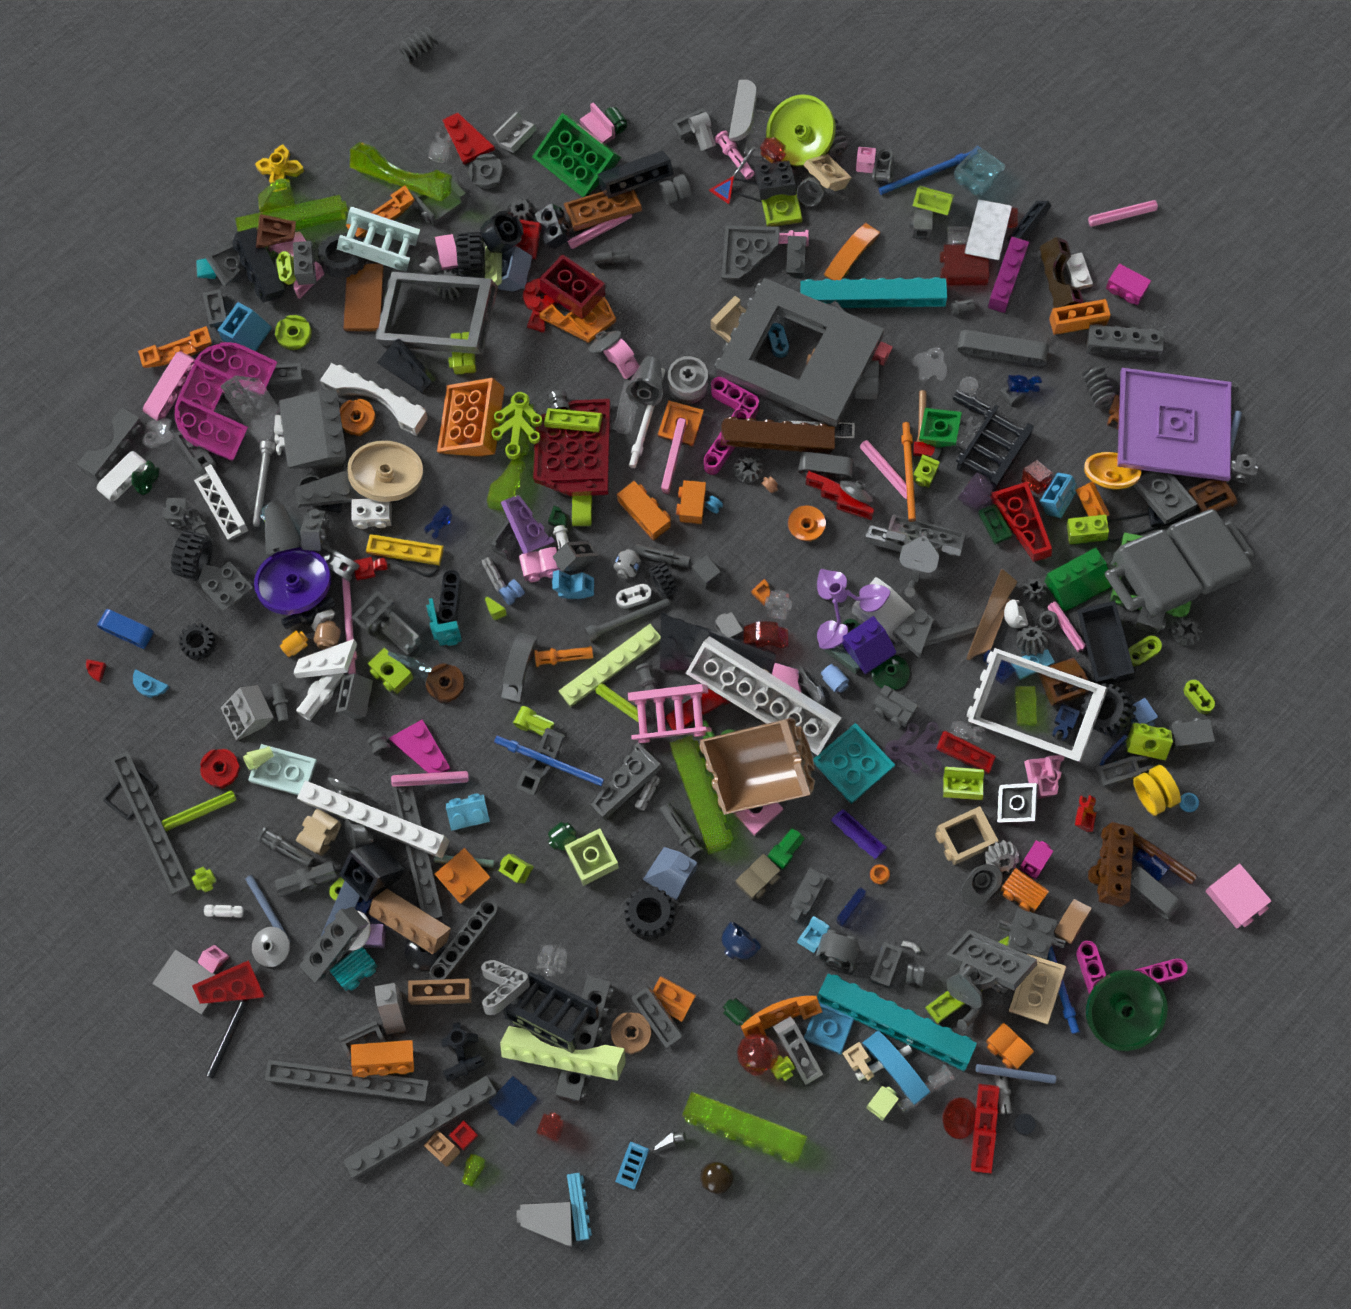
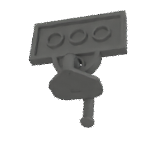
[886,514,966,598]
[946,930,1037,1031]

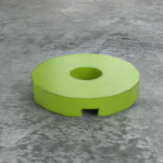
[275,315,312,350]

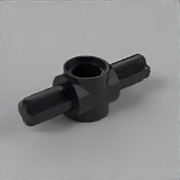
[281,597,336,629]

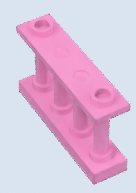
[628,684,712,743]

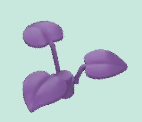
[817,569,891,649]

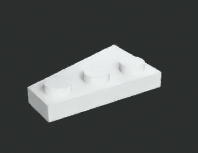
[293,639,357,678]

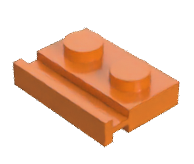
[653,976,696,1022]

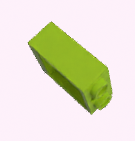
[913,186,955,215]

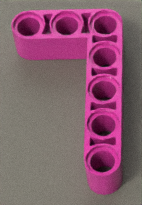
[704,377,759,475]
[1076,941,1188,995]

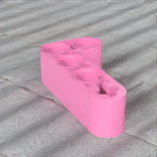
[143,351,195,422]

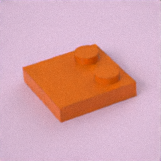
[658,400,704,446]
[435,848,491,904]

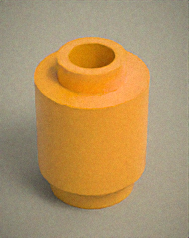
[280,631,308,658]

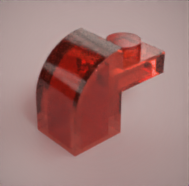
[744,621,788,649]

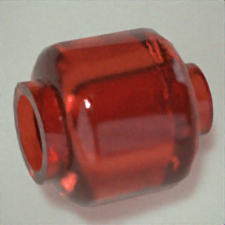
[760,137,787,163]

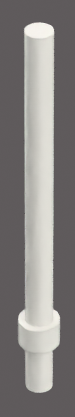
[629,368,665,468]

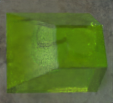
[258,179,296,213]

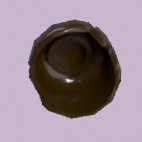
[700,1162,733,1194]

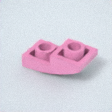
[435,234,458,270]

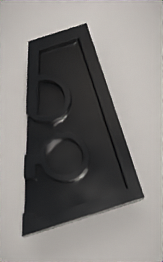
[376,338,436,393]

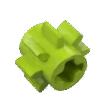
[192,867,216,892]
[770,1055,795,1081]

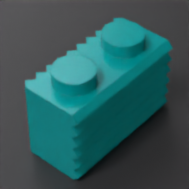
[329,947,378,991]

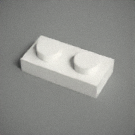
[1065,252,1093,290]

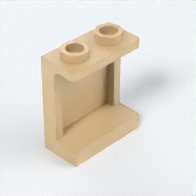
[711,296,746,343]

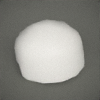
[1004,600,1028,628]

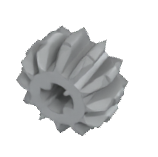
[985,840,1019,873]

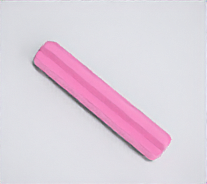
[1048,602,1086,652]

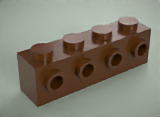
[1097,822,1134,907]

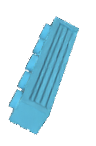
[567,1173,592,1241]

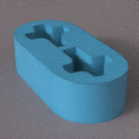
[768,323,789,358]

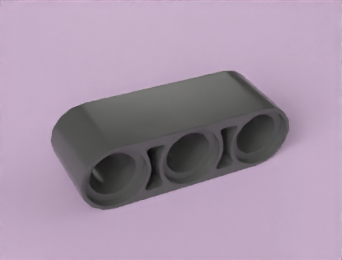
[798,452,854,481]
[1130,866,1182,920]

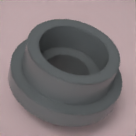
[1039,611,1058,630]

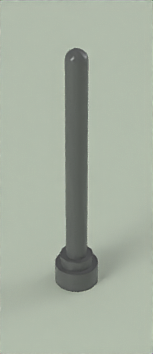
[585,598,672,642]

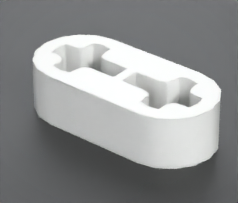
[616,584,651,609]

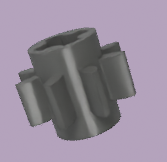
[1022,578,1046,602]

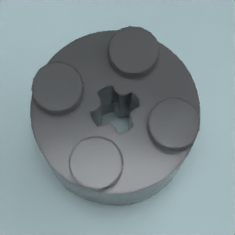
[815,929,860,972]

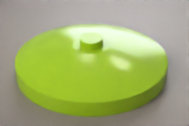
[766,95,836,167]

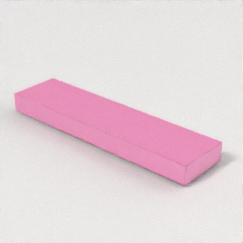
[661,418,686,494]

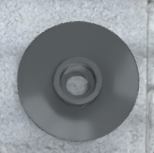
[589,330,622,354]
[839,480,873,504]
[328,777,365,797]

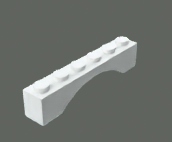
[320,363,428,436]

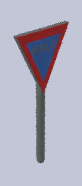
[708,148,755,205]

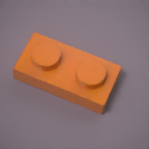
[1076,481,1110,516]

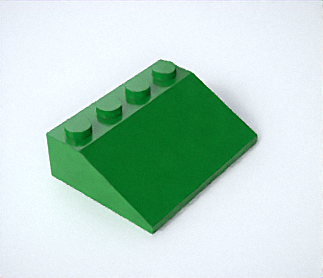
[532,113,622,197]

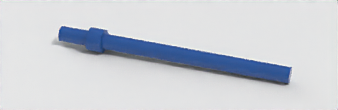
[878,149,978,195]
[494,736,604,786]
[1047,946,1080,1034]

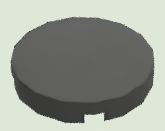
[469,154,504,189]

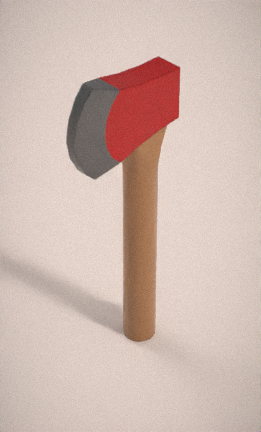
[913,390,941,460]

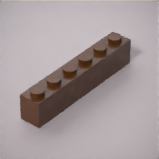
[721,417,835,454]

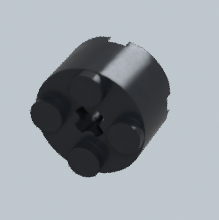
[480,211,523,253]

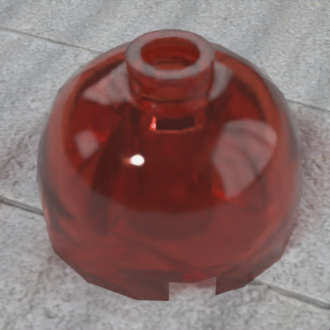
[737,1033,779,1076]

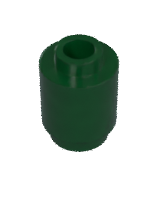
[604,107,628,134]
[723,998,753,1026]

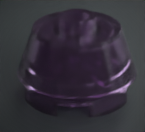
[957,472,994,509]

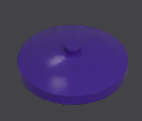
[254,548,331,615]

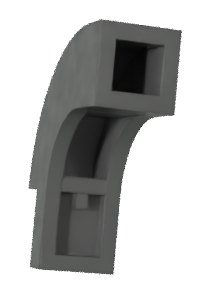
[501,632,538,702]
[516,728,565,796]

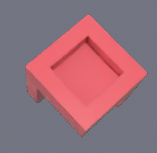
[872,342,892,366]

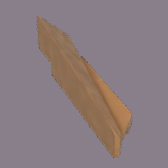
[966,569,1017,660]

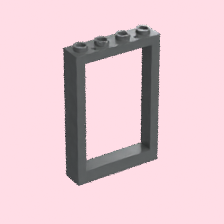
[376,272,498,354]

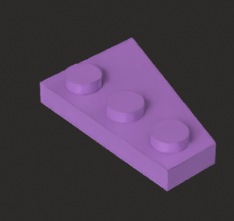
[501,495,555,554]

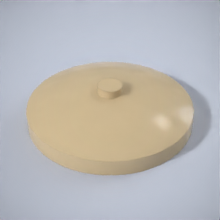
[348,441,423,502]

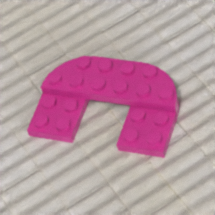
[175,342,277,461]

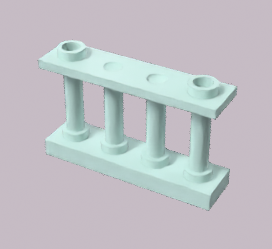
[337,207,420,272]

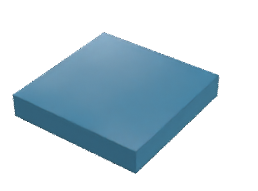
[804,1003,854,1055]

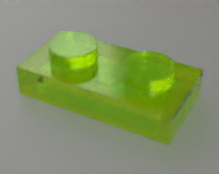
[1015,686,1037,726]

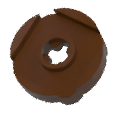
[426,663,465,703]

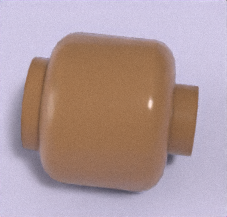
[314,621,341,650]

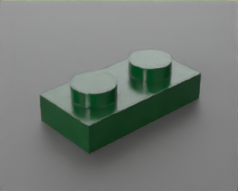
[978,504,1012,545]

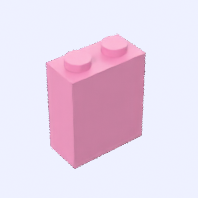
[1205,863,1271,929]

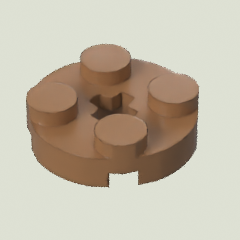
[611,1013,652,1054]

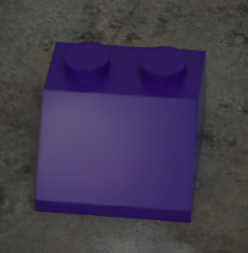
[842,616,896,674]

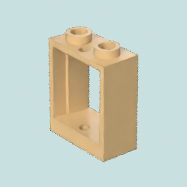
[935,806,998,865]

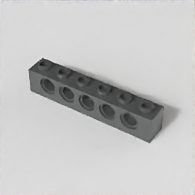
[555,976,614,1103]

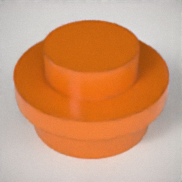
[870,864,890,884]

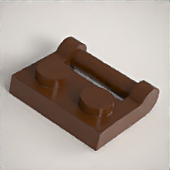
[1188,479,1238,513]

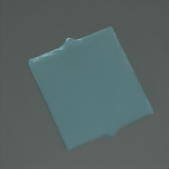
[388,651,432,672]

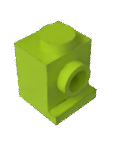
[913,455,940,488]
[498,854,534,884]

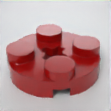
[523,278,558,313]
[200,748,241,789]

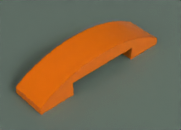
[346,186,415,238]
[824,223,880,280]
[138,326,212,368]
[741,996,822,1043]

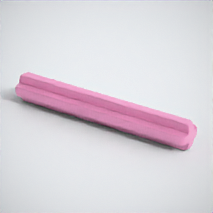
[1088,200,1158,227]
[568,214,632,249]
[860,440,907,499]
[391,771,469,787]

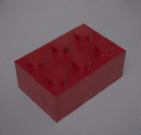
[539,254,606,320]

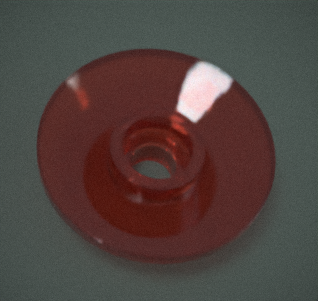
[942,1097,976,1139]

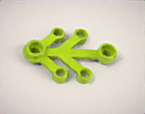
[491,392,542,459]

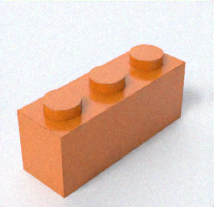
[1049,299,1110,335]
[617,481,671,541]
[351,1040,414,1077]

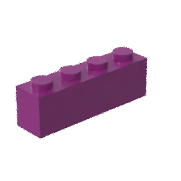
[988,237,1029,313]

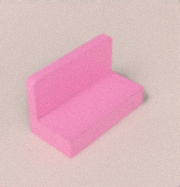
[580,103,615,144]

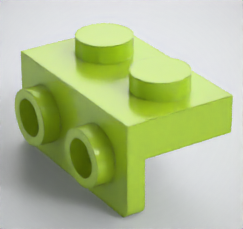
[943,767,984,800]

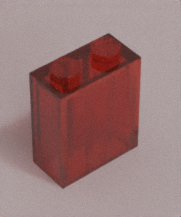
[939,244,989,286]

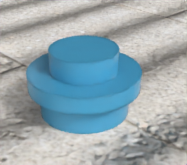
[1179,793,1199,812]

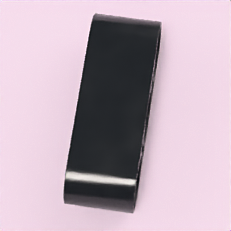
[438,570,462,624]

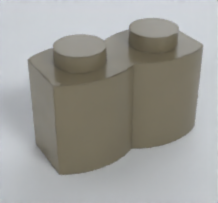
[735,854,780,900]

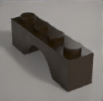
[1040,237,1084,308]

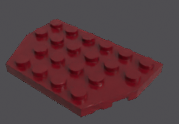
[533,399,611,496]

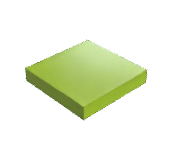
[762,191,803,227]

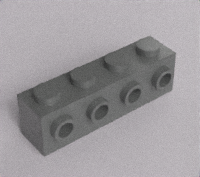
[1086,324,1164,359]

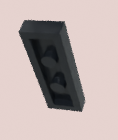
[1007,201,1052,243]

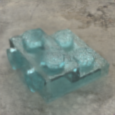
[954,145,1005,196]

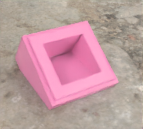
[198,945,229,973]

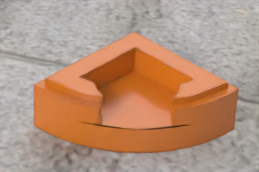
[751,579,770,606]

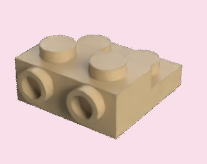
[804,154,852,191]

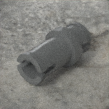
[189,516,213,541]

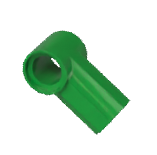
[767,828,805,869]

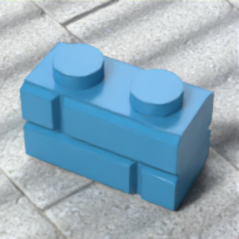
[1039,473,1078,518]

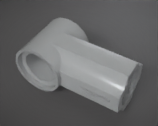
[689,112,716,151]

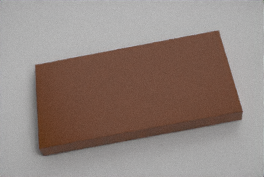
[564,190,642,232]
[344,264,384,331]

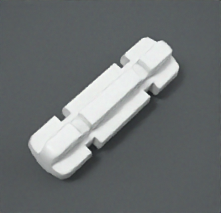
[204,905,244,918]

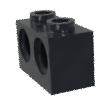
[535,203,572,249]

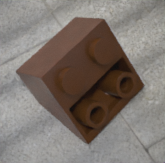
[1038,658,1089,707]

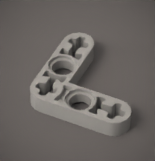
[481,960,530,1015]

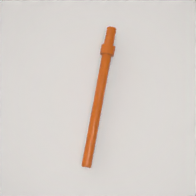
[901,422,916,522]

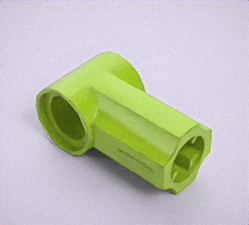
[513,706,555,737]

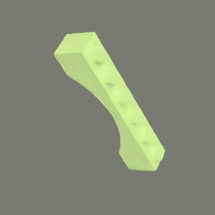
[500,1026,625,1081]

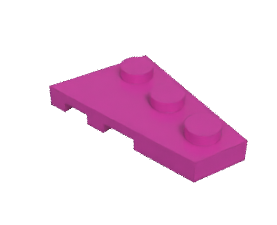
[389,719,451,773]

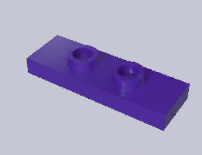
[831,810,887,859]

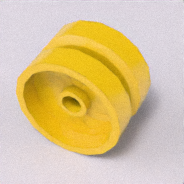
[1133,765,1181,816]

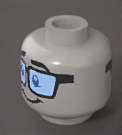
[613,549,641,579]

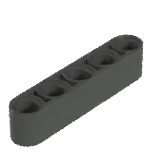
[957,330,1049,366]
[430,899,499,980]

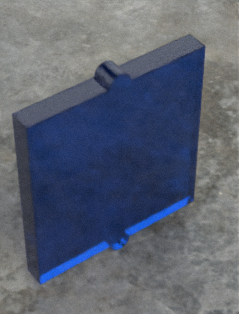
[488,1076,537,1125]

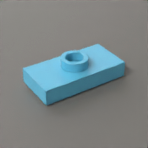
[1011,649,1055,680]

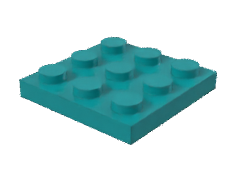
[813,723,895,804]

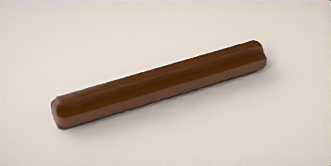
[1133,831,1197,884]

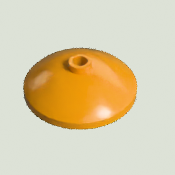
[1084,452,1141,489]

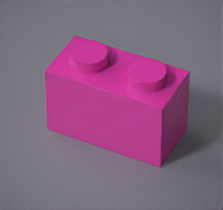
[1106,264,1151,306]
[1019,840,1053,880]

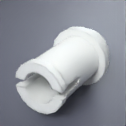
[553,525,569,549]

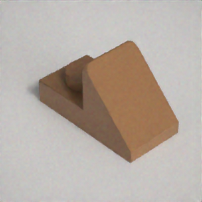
[424,1130,460,1167]

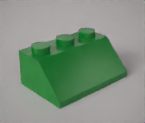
[1044,548,1112,613]

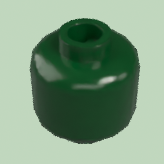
[548,822,578,851]

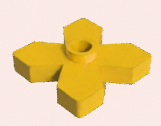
[255,145,304,191]

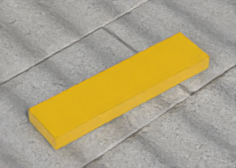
[366,534,444,566]

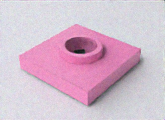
[733,802,783,836]

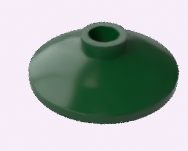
[871,655,910,691]

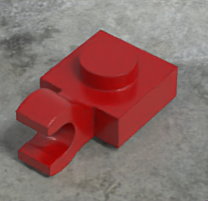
[354,557,388,580]
[1075,795,1096,832]

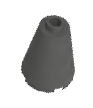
[626,356,663,407]
[265,501,302,554]

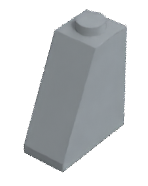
[375,983,407,1035]
[517,1202,573,1247]

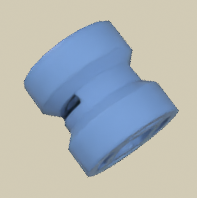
[499,579,525,605]

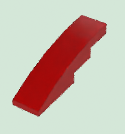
[805,471,874,520]
[970,1084,1000,1173]

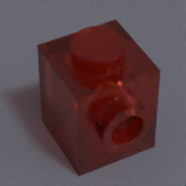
[1022,460,1053,494]
[536,1112,564,1143]

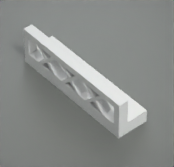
[194,465,248,541]

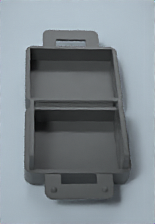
[1105,509,1254,620]

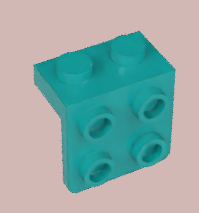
[426,598,462,646]

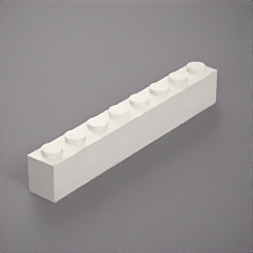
[297,780,450,859]

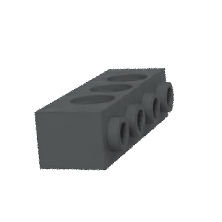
[299,907,369,983]

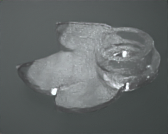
[912,347,947,381]
[143,418,174,449]

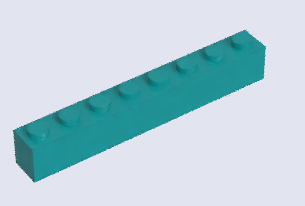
[800,277,947,308]
[817,973,977,1071]

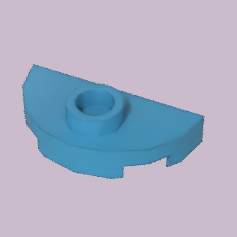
[133,669,170,697]

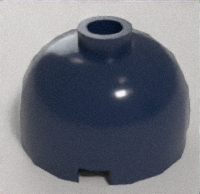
[721,921,762,960]

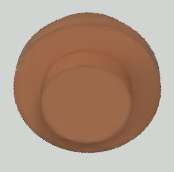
[761,477,779,493]

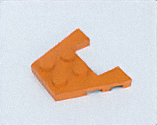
[540,273,616,343]

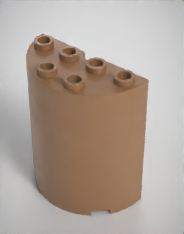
[700,718,815,814]

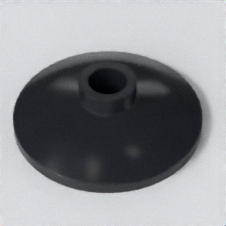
[405,940,445,971]

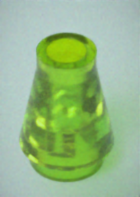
[461,1154,486,1187]

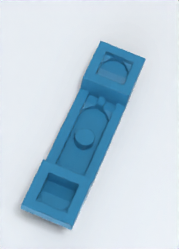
[862,1031,930,1105]

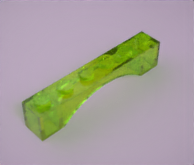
[350,142,452,201]
[487,402,537,511]

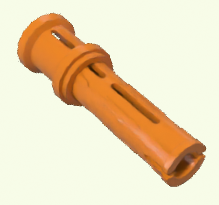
[534,646,593,667]

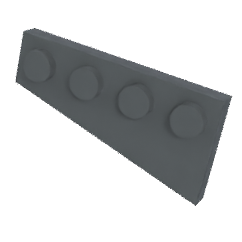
[591,742,663,820]

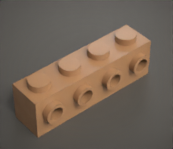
[369,889,451,954]

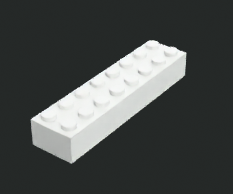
[685,636,841,755]

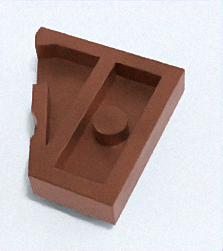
[256,214,296,248]

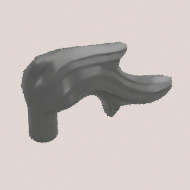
[799,666,826,706]

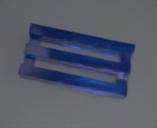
[836,887,866,927]

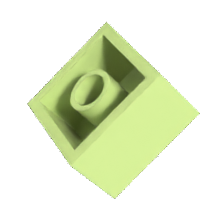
[565,828,619,886]

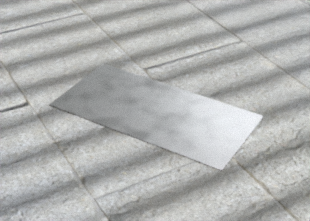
[965,199,1012,260]

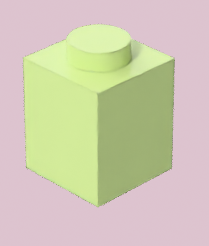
[867,1086,899,1121]

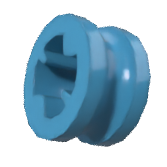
[704,496,723,514]

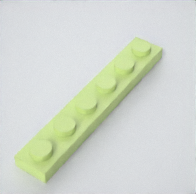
[559,624,661,707]

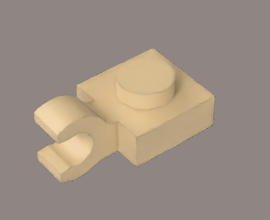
[843,1042,874,1080]

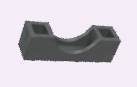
[77,408,144,482]

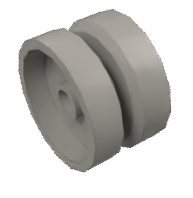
[668,356,708,404]

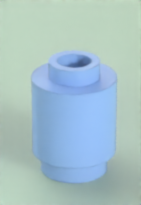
[821,664,849,693]

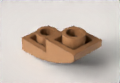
[1054,899,1092,944]

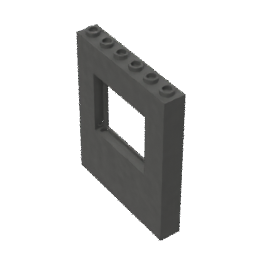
[714,278,884,428]

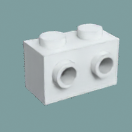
[352,499,392,529]

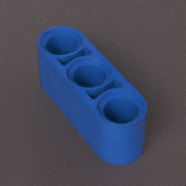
[97,609,154,649]

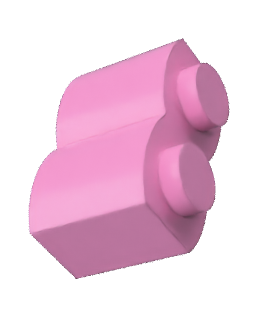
[519,547,561,582]

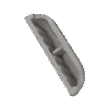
[729,80,757,141]

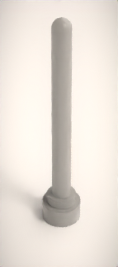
[253,441,275,527]

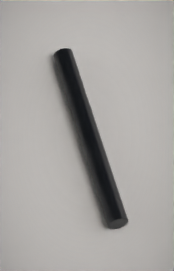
[206,1000,247,1079]

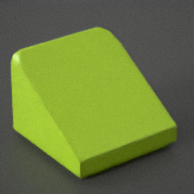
[485,597,507,620]

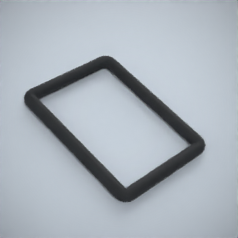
[103,767,158,820]

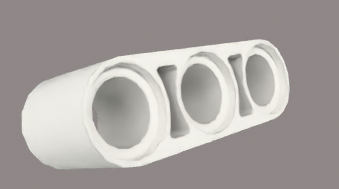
[97,451,147,502]

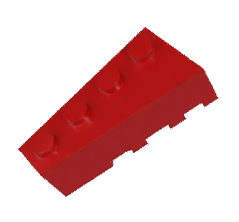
[991,482,1052,562]

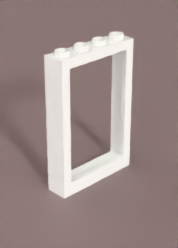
[967,648,1108,762]

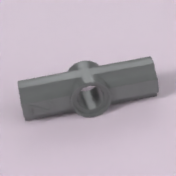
[275,861,337,897]

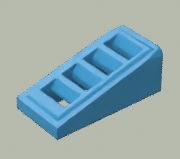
[615,1142,650,1190]

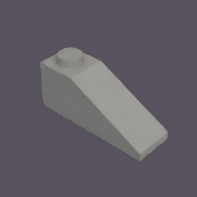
[773,1017,823,1085]

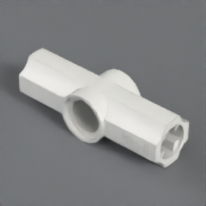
[296,673,345,721]

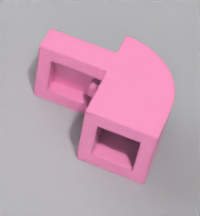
[603,338,639,379]

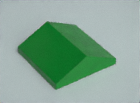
[919,408,962,448]

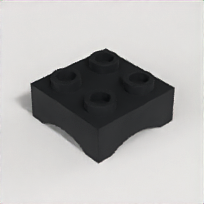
[754,160,796,200]

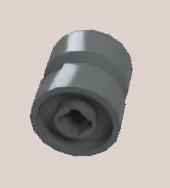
[659,174,691,205]

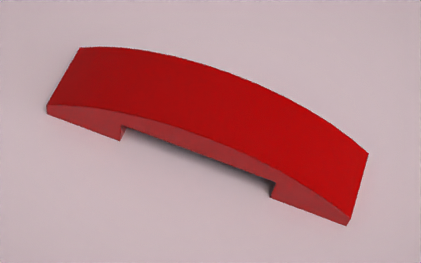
[665,688,731,730]

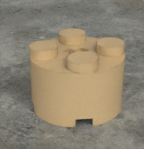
[296,809,341,856]

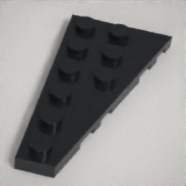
[660,612,776,673]

